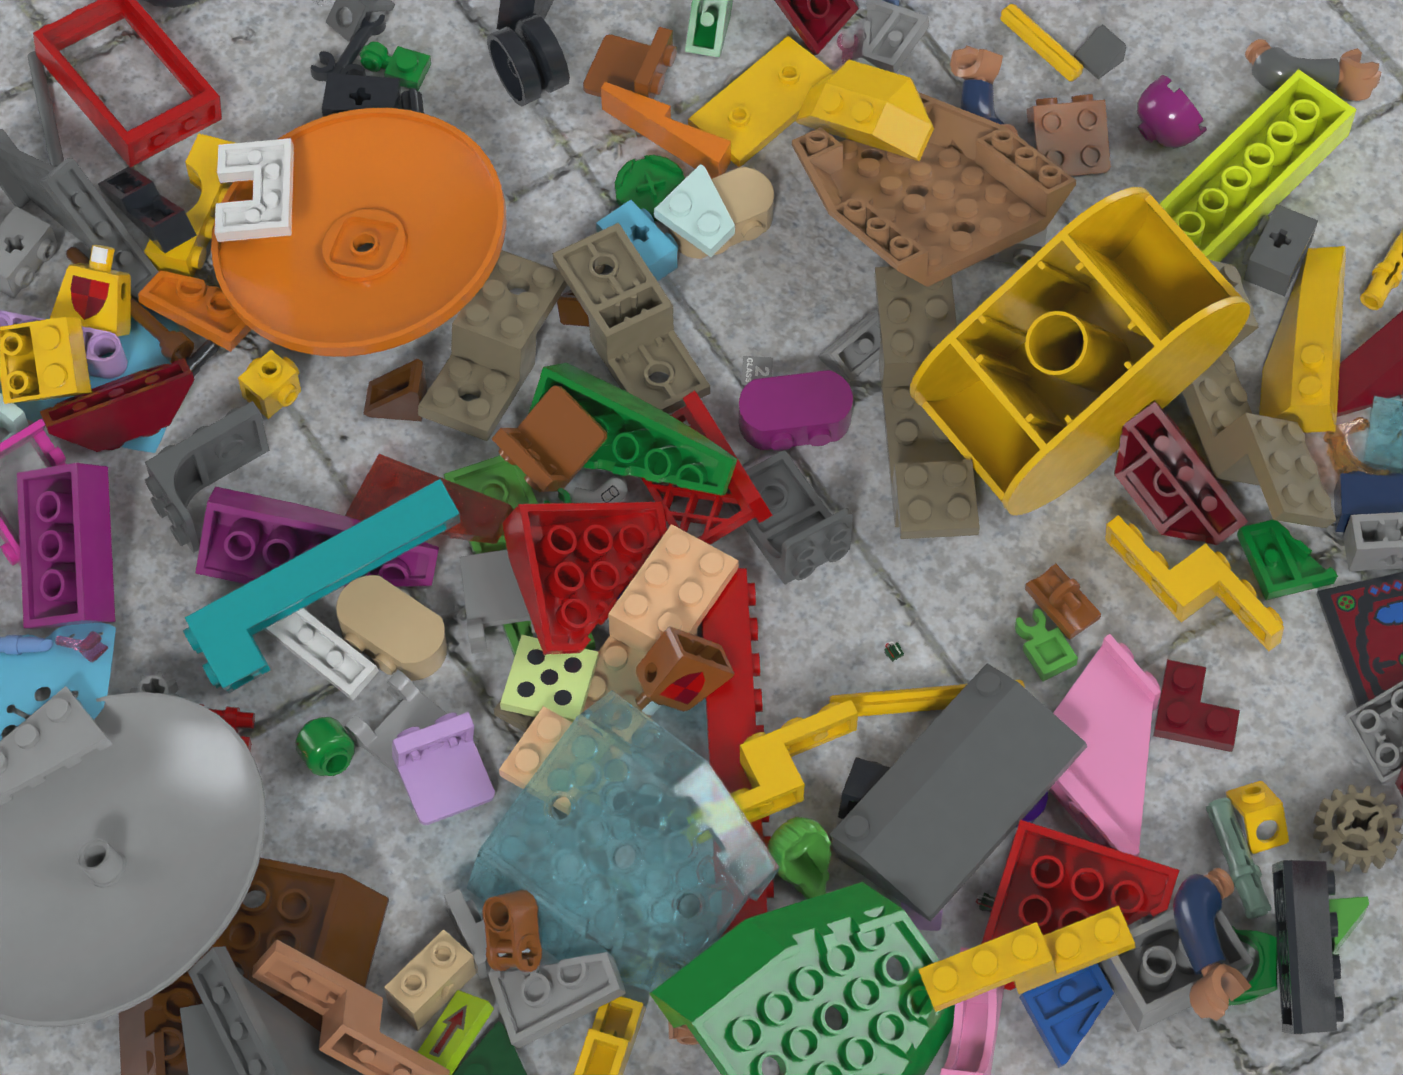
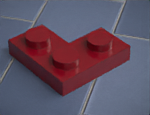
[1153,659,1240,752]

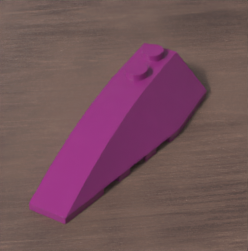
[195,486,439,588]

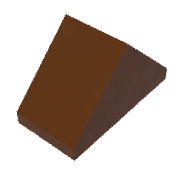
[363,358,427,422]

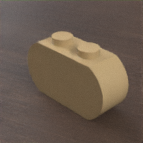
[668,167,774,259]
[336,575,447,681]

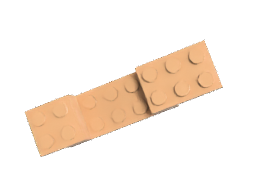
[499,524,739,815]

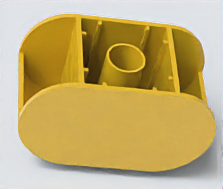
[910,187,1250,516]

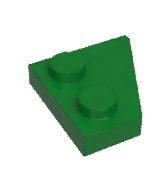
[1237,519,1338,600]

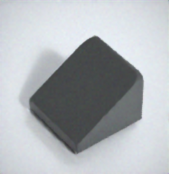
[1074,24,1126,80]

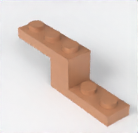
[252,940,450,1075]

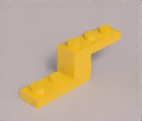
[1105,515,1284,651]
[685,700,858,847]
[918,906,1136,1012]

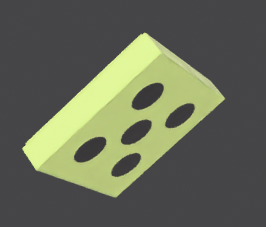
[500,635,599,726]

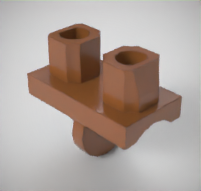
[1025,563,1101,640]

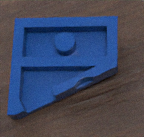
[1019,963,1114,1068]

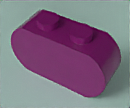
[738,370,853,451]

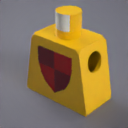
[50,245,131,337]

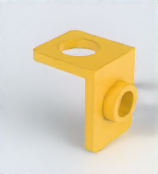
[1226,781,1289,854]

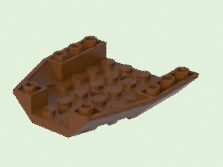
[119,857,389,1075]

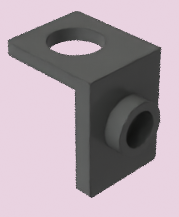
[326,0,395,42]

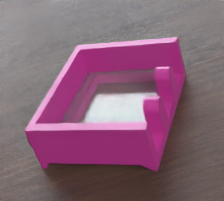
[0,419,66,567]

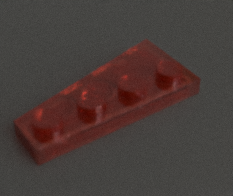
[345,454,513,544]

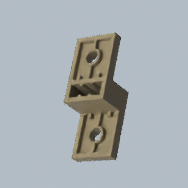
[552,223,710,414]
[418,250,567,441]

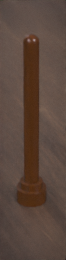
[66,247,194,363]

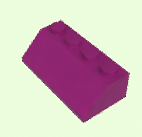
[17,463,116,629]

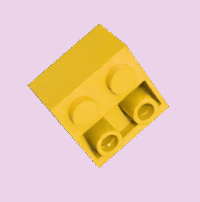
[0,316,92,404]

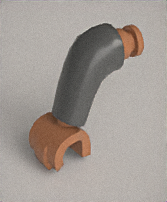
[1245,39,1382,101]

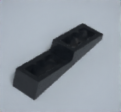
[98,166,197,254]

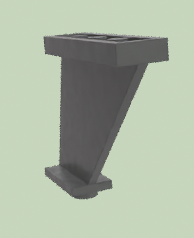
[0,129,159,299]
[188,947,364,1075]

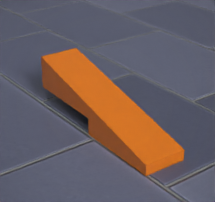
[601,82,731,179]

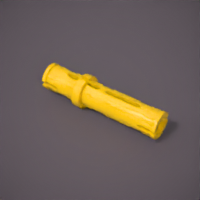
[1360,229,1403,310]

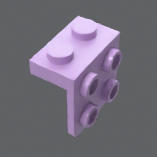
[392,712,495,825]

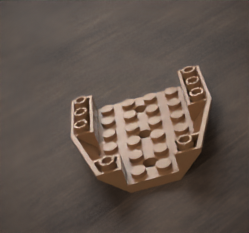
[792,92,1076,287]

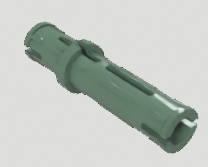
[1206,798,1272,919]

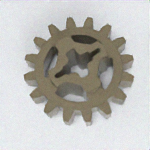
[1313,784,1403,873]

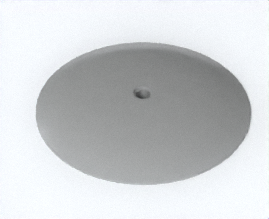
[0,692,266,1027]

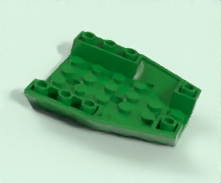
[649,882,955,1075]

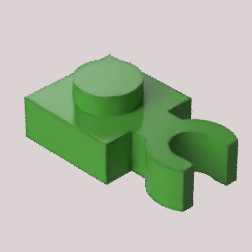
[1015,608,1078,682]

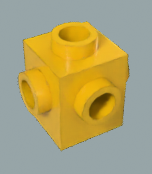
[238,350,301,419]

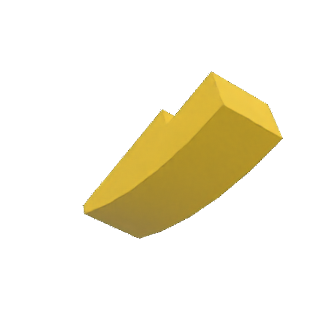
[574,996,646,1075]

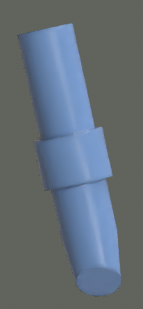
[0,635,53,655]

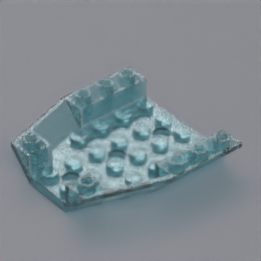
[467,690,780,992]

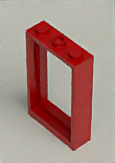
[33,0,222,168]

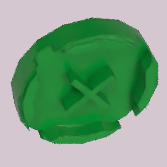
[614,155,685,221]

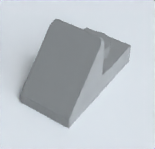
[444,889,491,980]

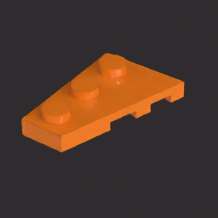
[138,270,252,352]

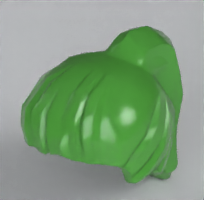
[768,817,831,899]

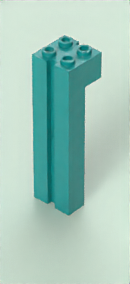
[183,479,461,693]

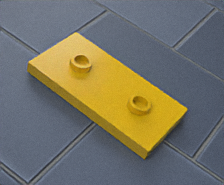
[688,36,833,167]

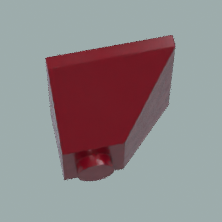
[774,0,859,55]

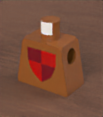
[635,626,735,716]

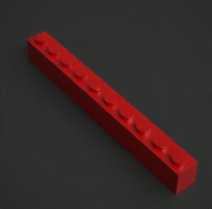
[701,568,774,939]

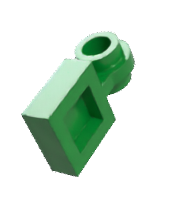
[360,42,431,91]

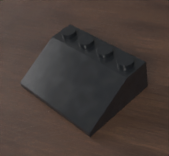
[1272,860,1344,1034]

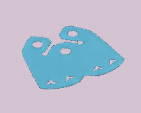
[0,622,116,741]

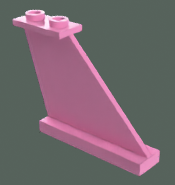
[1049,634,1161,857]

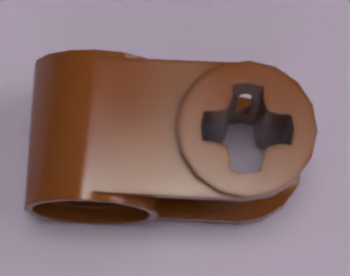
[482,889,542,972]

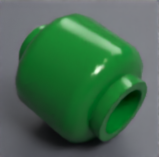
[295,717,355,776]

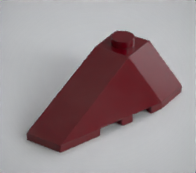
[1337,310,1403,417]

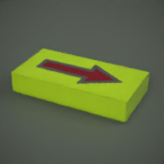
[417,990,494,1075]

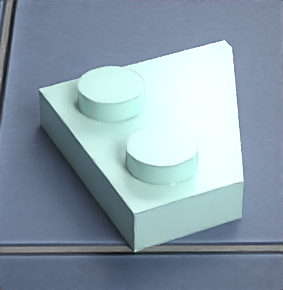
[654,164,735,257]

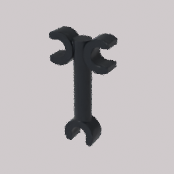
[310,12,386,81]

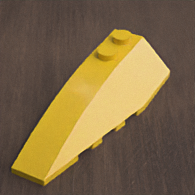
[1259,246,1346,433]

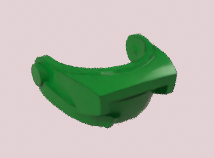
[1229,926,1278,1006]

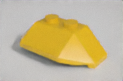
[795,60,934,161]

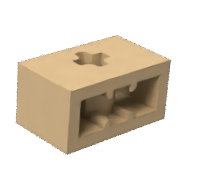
[384,929,476,1031]

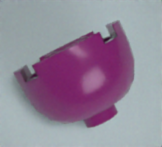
[1137,75,1207,149]

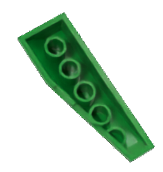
[528,363,737,496]

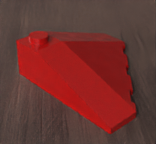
[502,502,667,655]
[981,819,1180,991]

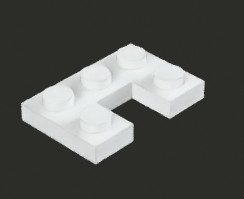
[214,138,294,242]

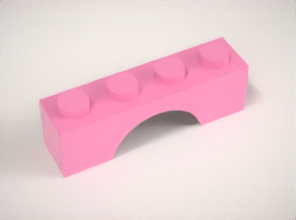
[940,947,1005,1075]

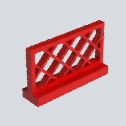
[641,390,773,545]

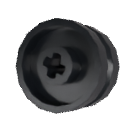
[487,13,570,107]

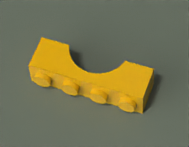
[144,133,235,277]

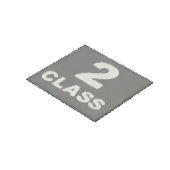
[741,356,773,385]

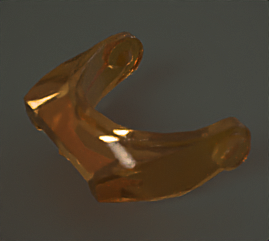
[1323,417,1391,475]

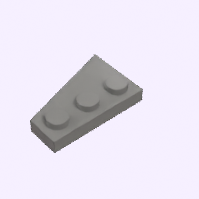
[487,952,626,1049]

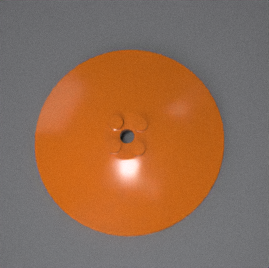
[211,108,507,357]

